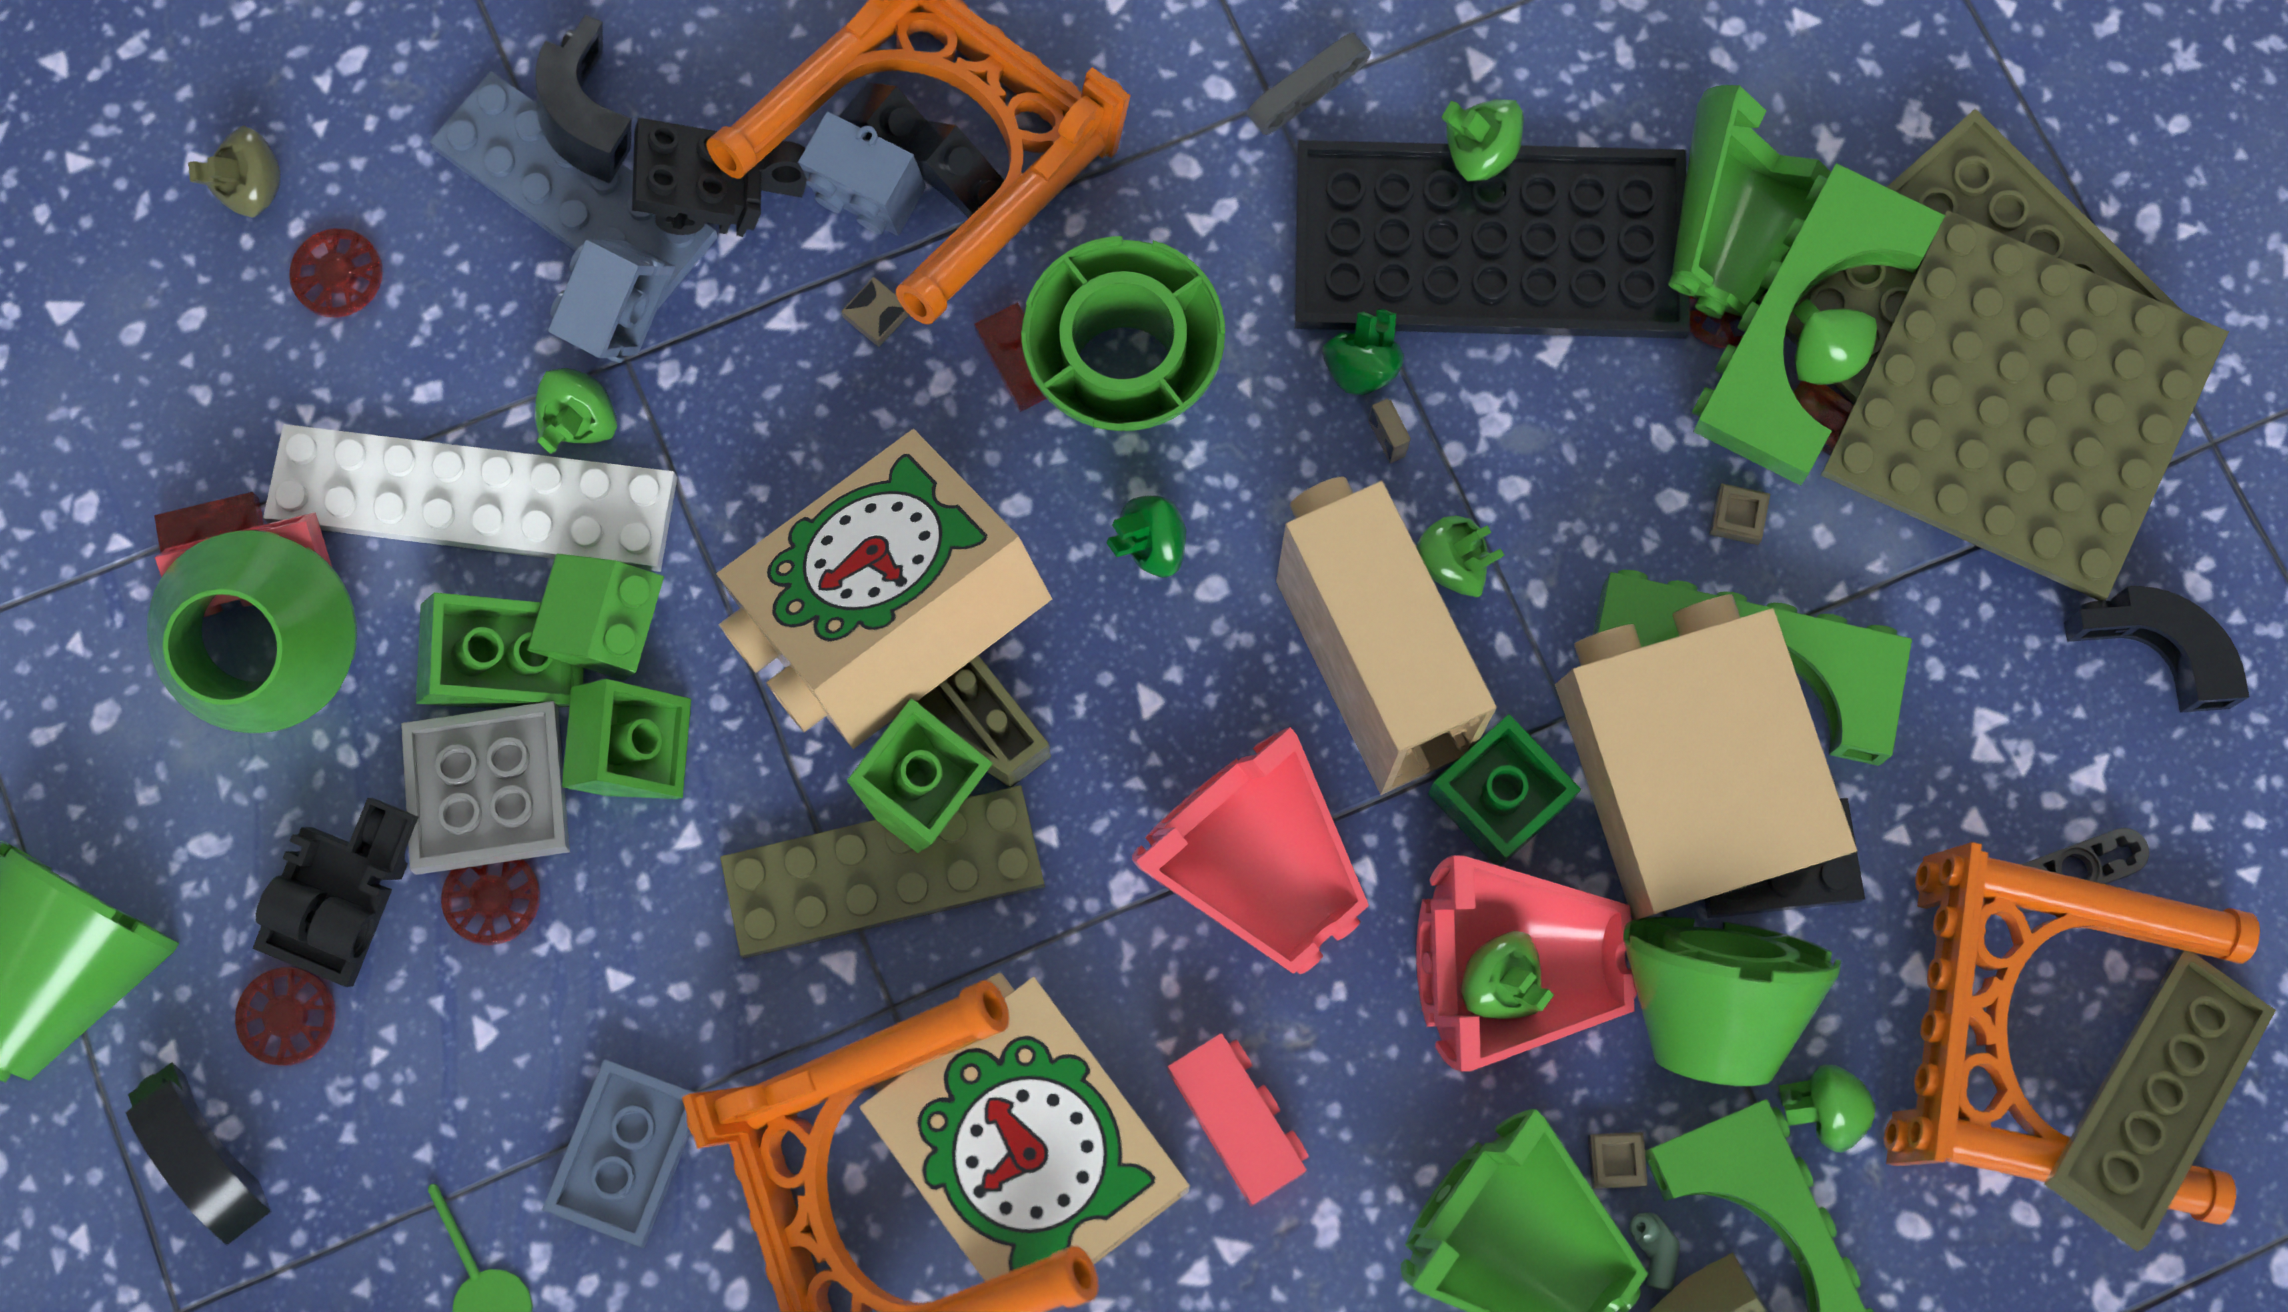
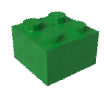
[1428,714,1581,867]

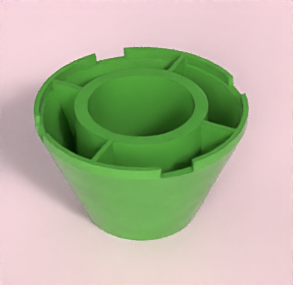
[1021,236,1225,431]
[147,530,357,733]
[1623,917,1841,1086]

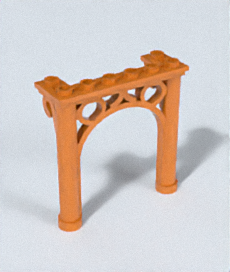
[706,0,1131,325]
[1884,842,2260,1225]
[682,980,1098,1312]

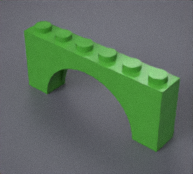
[1692,163,1946,486]
[1593,569,1912,766]
[1645,1099,1874,1312]

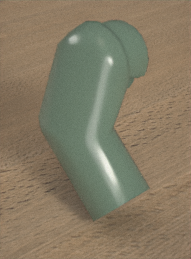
[1629,1212,1680,1291]

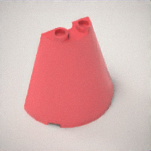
[1132,727,1369,975]
[1416,856,1637,1072]

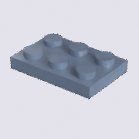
[542,1059,694,1248]

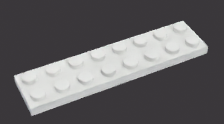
[263,424,677,572]

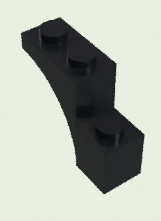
[839,82,1004,218]

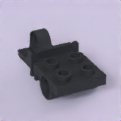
[632,118,807,237]
[252,798,419,987]

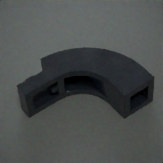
[536,15,632,184]
[2064,586,2249,713]
[125,1062,271,1245]

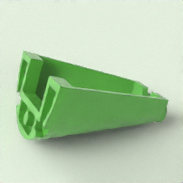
[1668,85,1831,318]
[0,840,179,1082]
[1401,1109,1648,1312]

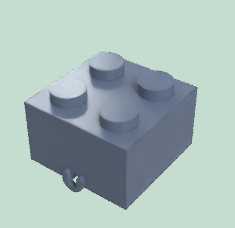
[798,111,926,236]
[548,239,676,363]

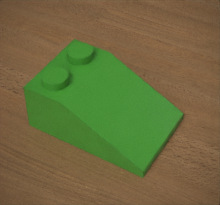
[416,592,584,708]

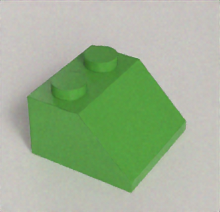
[527,553,664,681]
[562,679,691,799]
[846,698,993,853]

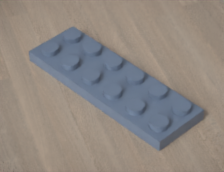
[429,71,718,310]

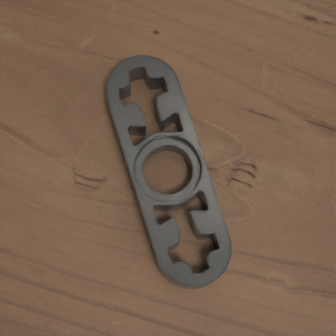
[1247,33,1371,135]
[2017,828,2149,913]

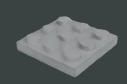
[401,701,570,875]

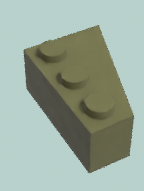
[917,655,1051,788]

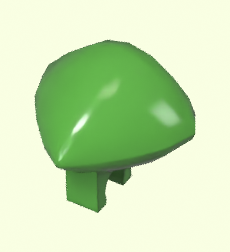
[1441,99,1524,181]
[1792,298,1877,385]
[535,368,617,454]
[1416,516,1505,597]
[1461,930,1554,1019]
[1778,1064,1876,1152]

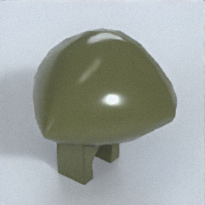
[188,125,281,217]

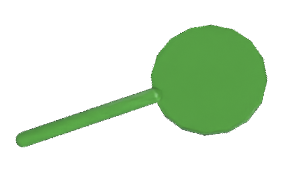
[428,1184,533,1312]

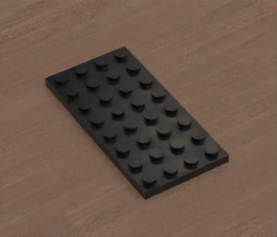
[1295,140,1690,339]

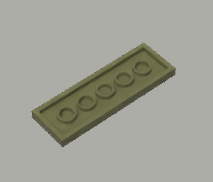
[720,785,1045,959]
[2044,950,2276,1252]

